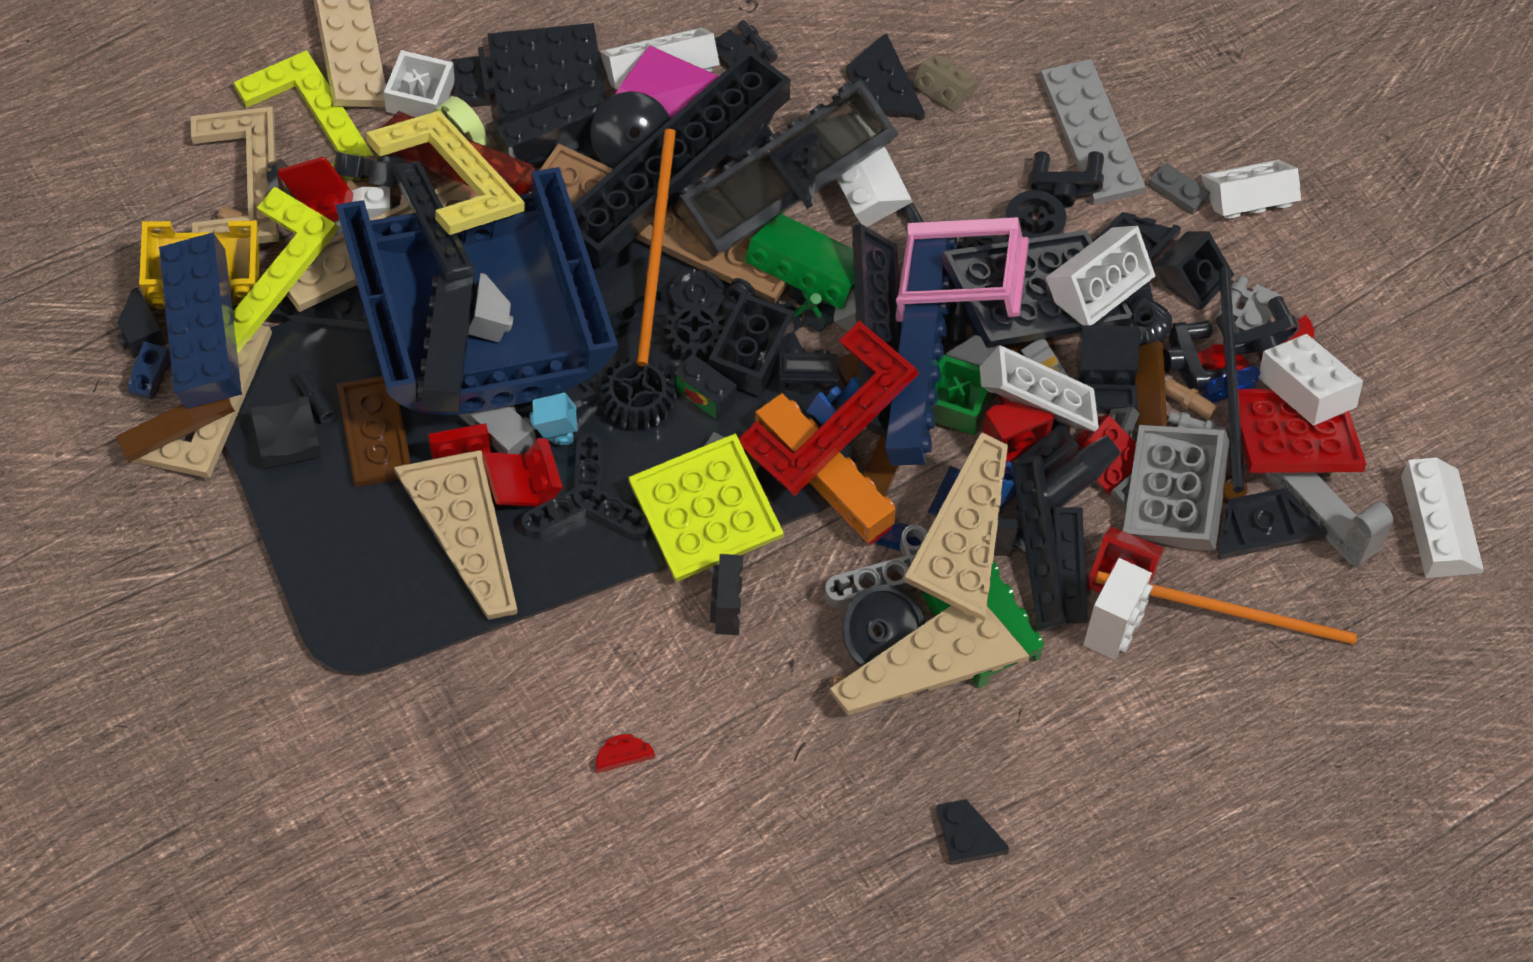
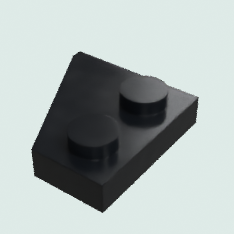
[936,799,1009,865]

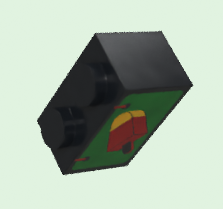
[674,354,737,422]

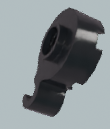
[334,150,408,188]

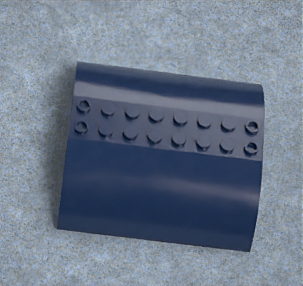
[336,167,618,415]

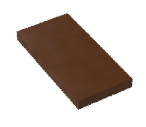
[337,376,411,487]

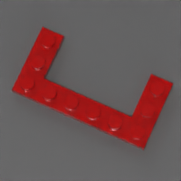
[739,320,919,496]

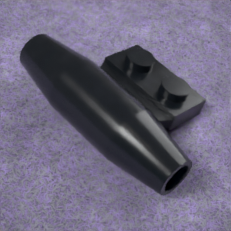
[1016,423,1122,514]

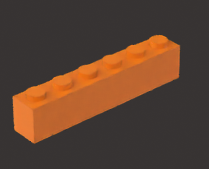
[755,393,896,543]

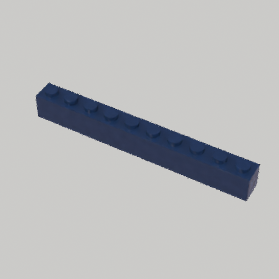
[885,237,957,466]

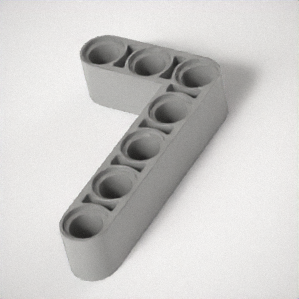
[1265,472,1393,567]

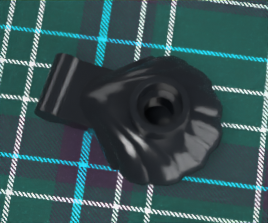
[1120,282,1172,345]

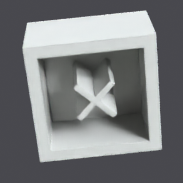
[384,50,455,118]

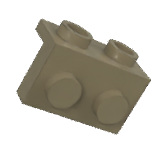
[913,55,980,111]

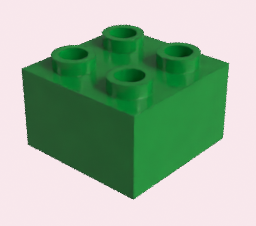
[932,355,994,436]

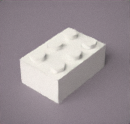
[1258,334,1363,426]
[1083,558,1153,661]

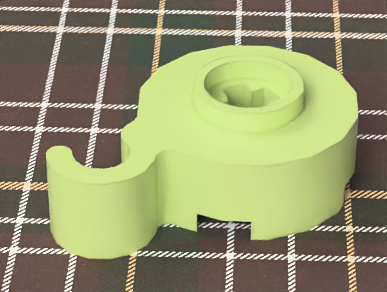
[433,96,503,164]

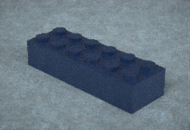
[159,232,242,409]

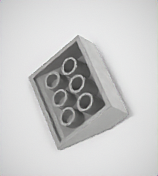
[1123,425,1230,551]

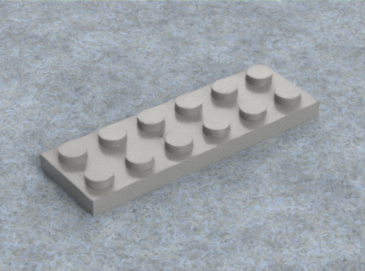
[1040,59,1146,205]

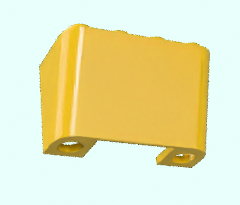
[139,220,260,309]

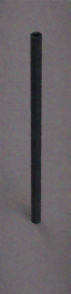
[1219,266,1245,492]

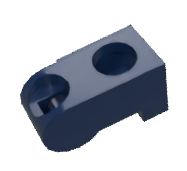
[128,342,171,400]

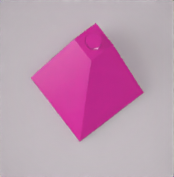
[615,46,719,130]

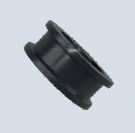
[1005,190,1066,242]

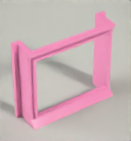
[896,217,1029,322]

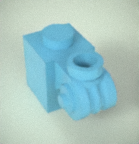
[530,393,577,446]

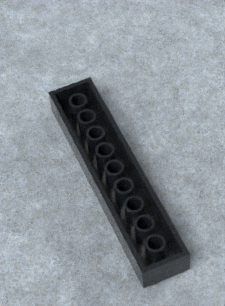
[572,49,791,269]

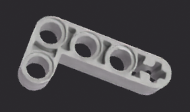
[824,524,927,609]

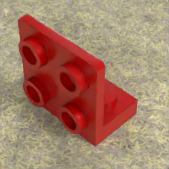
[278,156,354,222]
[1075,415,1136,495]
[429,423,492,492]
[482,438,563,506]

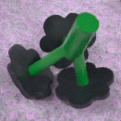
[778,284,834,332]

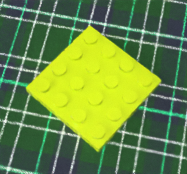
[628,433,784,582]

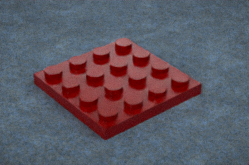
[1238,389,1366,473]

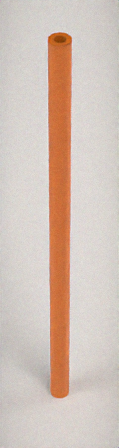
[636,129,676,366]
[1095,571,1357,645]

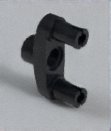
[1027,151,1104,208]
[1215,296,1300,361]
[1163,320,1226,392]

